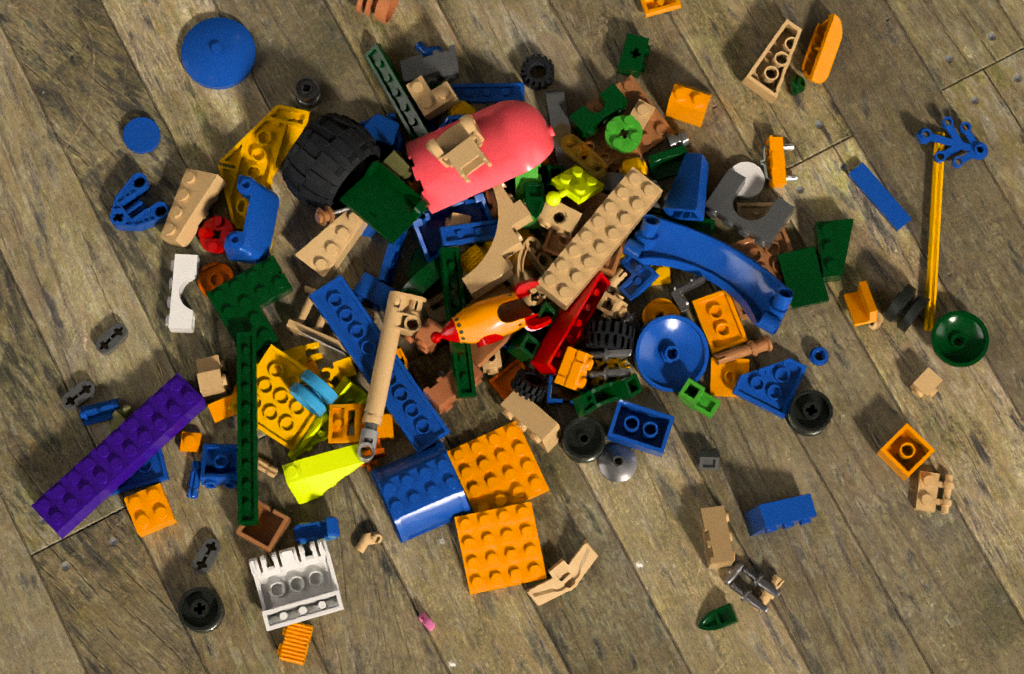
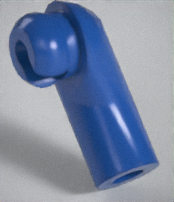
[415,41,443,57]

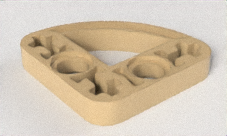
[512,236,554,308]

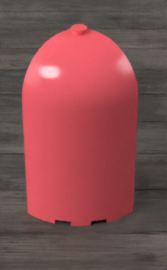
[406,100,555,214]

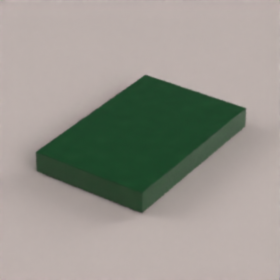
[777,246,829,310]

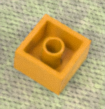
[877,423,935,481]
[123,483,177,537]

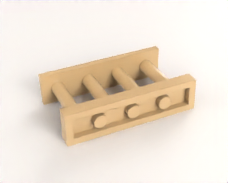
[286,285,376,356]

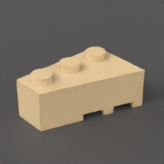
[501,391,563,453]
[699,505,735,569]

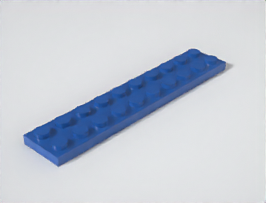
[309,275,450,453]

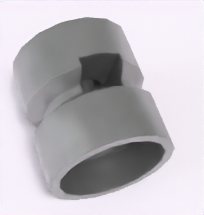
[295,77,321,108]

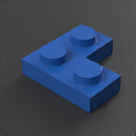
[619,255,659,303]

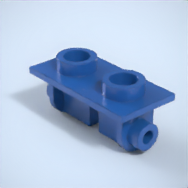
[80,398,120,426]

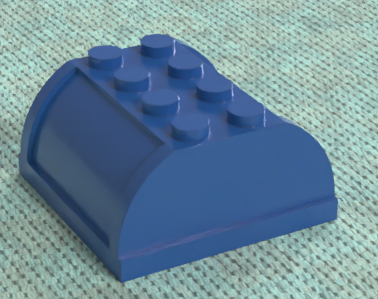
[370,441,473,544]

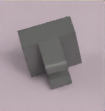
[699,448,720,470]

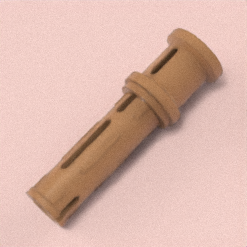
[714,335,773,366]

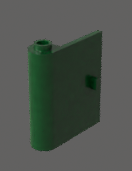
[340,160,430,244]

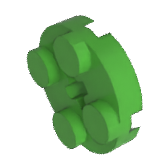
[605,115,643,153]

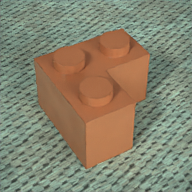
[401,317,444,355]

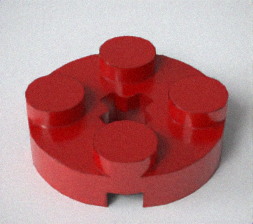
[198,215,237,254]

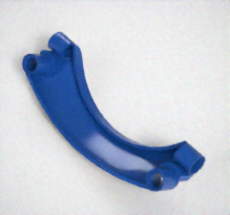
[623,214,794,335]

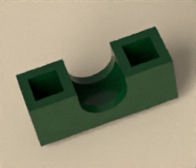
[569,84,628,139]
[507,302,559,362]

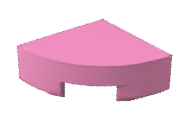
[418,612,435,631]

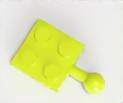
[546,165,604,206]

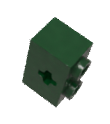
[617,33,651,79]

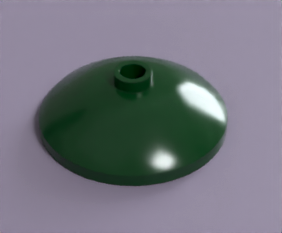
[931,311,989,368]

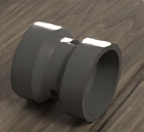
[665,129,689,149]

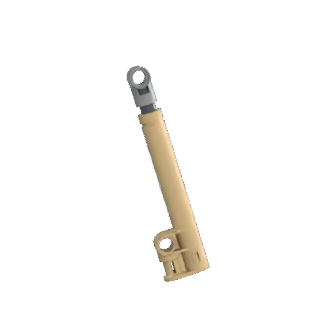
[356,291,427,463]

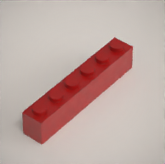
[530,271,611,375]

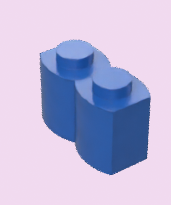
[352,272,396,313]

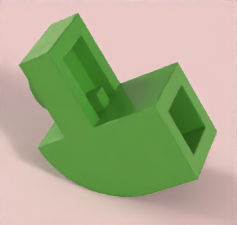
[678,378,721,419]

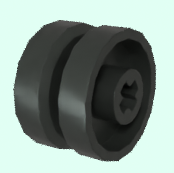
[883,283,930,333]
[787,390,833,437]
[562,417,605,463]
[178,587,225,634]

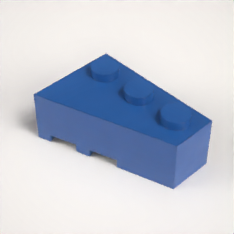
[743,493,817,536]

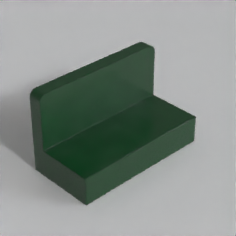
[647,145,686,182]

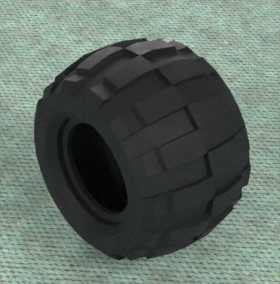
[282,112,381,211]

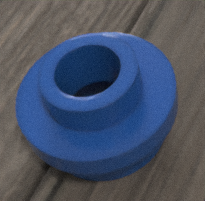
[809,347,829,366]

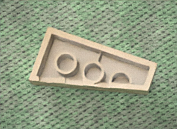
[742,19,802,104]
[160,168,228,249]
[295,210,368,278]

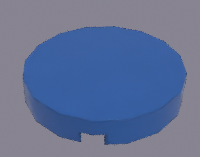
[123,117,161,154]

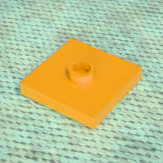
[709,357,750,397]

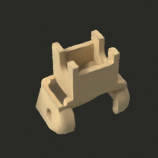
[426,114,492,183]

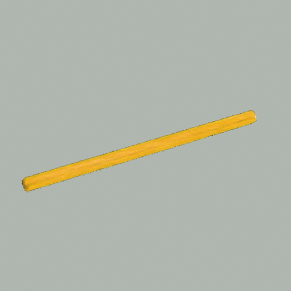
[924,132,945,331]

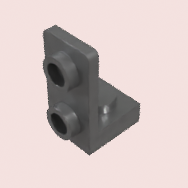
[669,276,706,316]

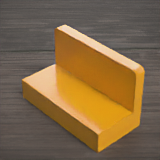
[844,281,878,326]

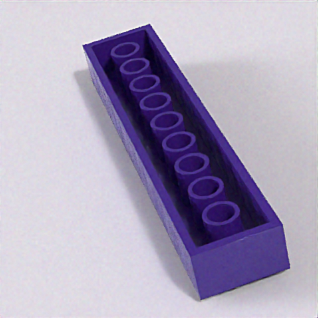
[31,373,207,539]

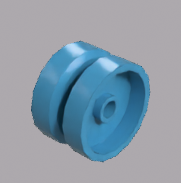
[288,369,338,418]

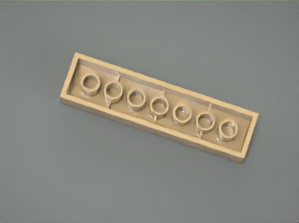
[536,167,663,311]

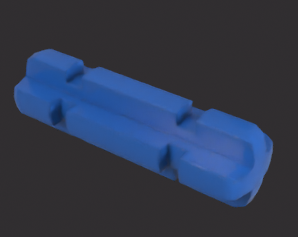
[186,461,202,499]

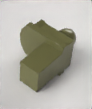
[108,404,134,432]

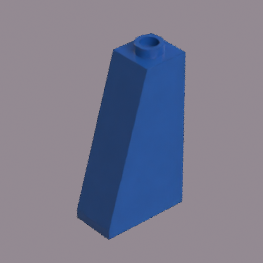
[663,153,709,221]

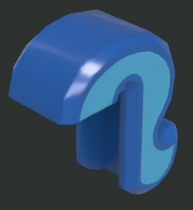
[294,516,340,544]

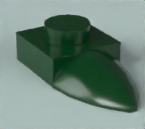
[524,182,545,219]
[407,246,428,280]
[698,603,739,631]

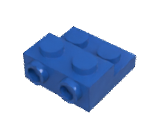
[200,444,238,489]

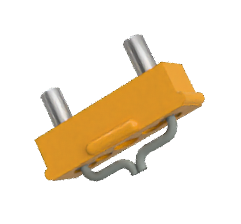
[760,135,797,190]

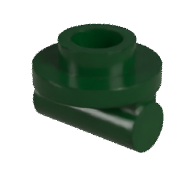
[788,74,806,96]

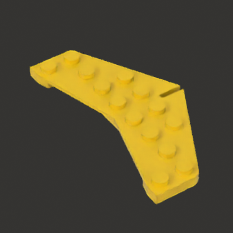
[218,105,311,252]

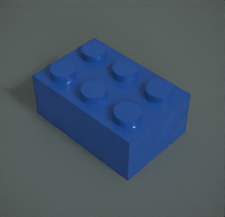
[606,400,675,458]

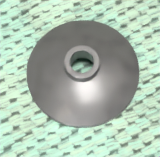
[599,444,637,482]

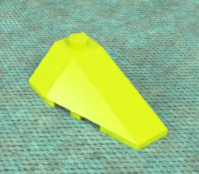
[282,443,364,505]

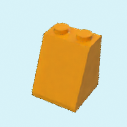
[666,82,713,127]

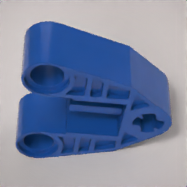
[110,173,170,231]

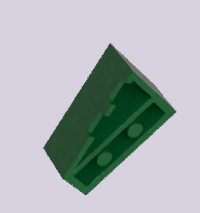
[813,219,854,283]

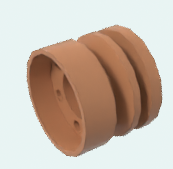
[356,0,399,24]

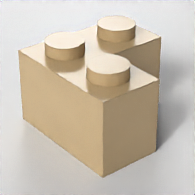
[406,75,460,121]
[196,355,230,401]

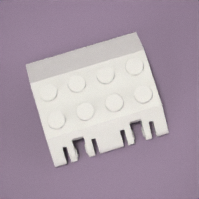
[248,538,344,631]

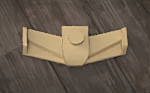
[525,540,599,606]

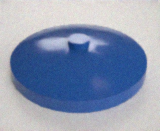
[181,17,256,90]
[633,315,709,392]

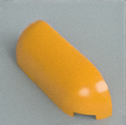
[802,14,842,84]

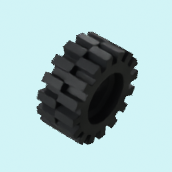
[521,54,555,91]
[511,368,549,402]

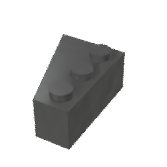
[400,45,459,88]

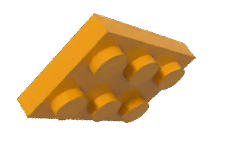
[691,290,748,355]

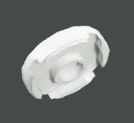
[732,162,765,199]

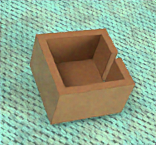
[235,500,291,555]

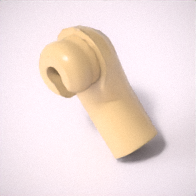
[867,302,884,330]
[355,531,383,554]

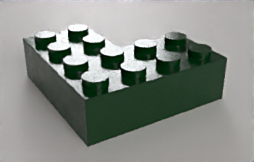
[206,255,293,356]

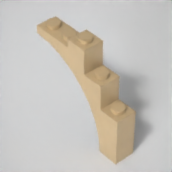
[462,182,533,300]

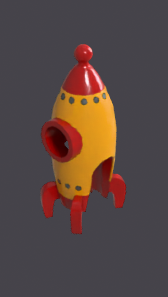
[430,278,552,348]

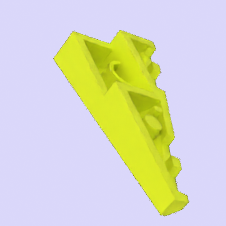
[288,375,368,461]

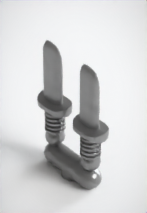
[583,348,632,381]
[723,562,781,612]

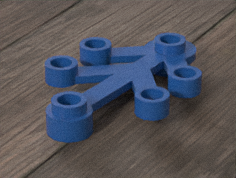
[916,116,988,169]

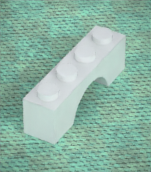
[166,254,200,333]

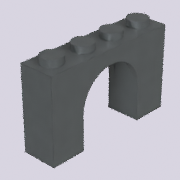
[705,168,794,249]

